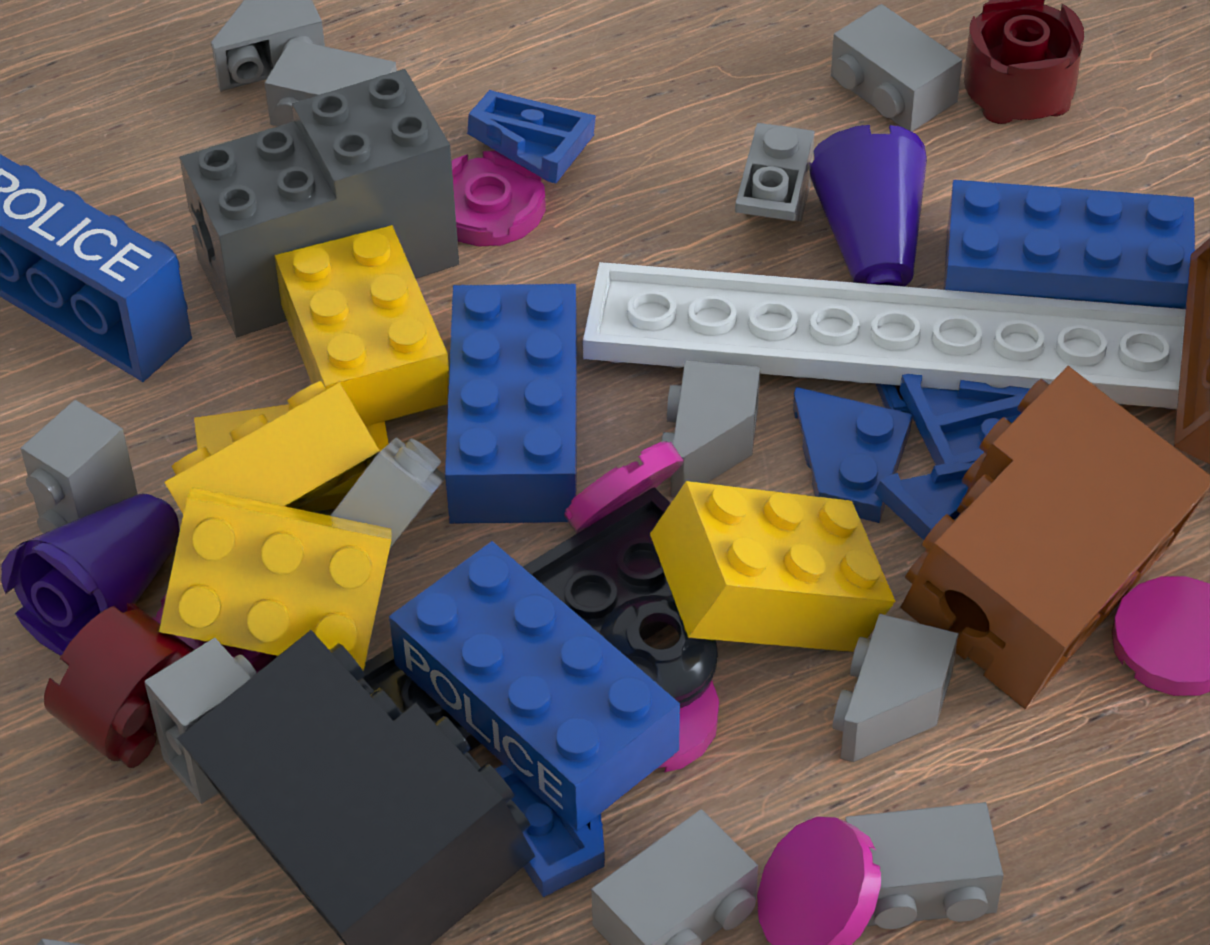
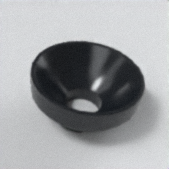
[599,595,718,708]

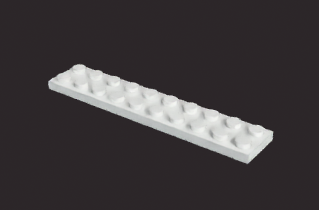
[583,262,1186,409]

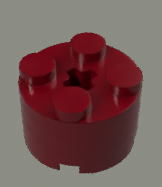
[964,0,1084,124]
[44,603,195,768]

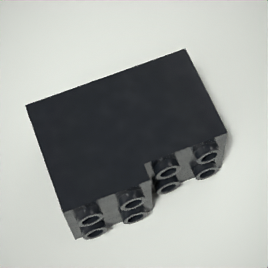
[177,630,535,945]

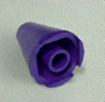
[809,125,927,287]
[1,493,180,656]

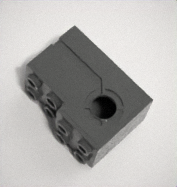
[179,69,459,338]

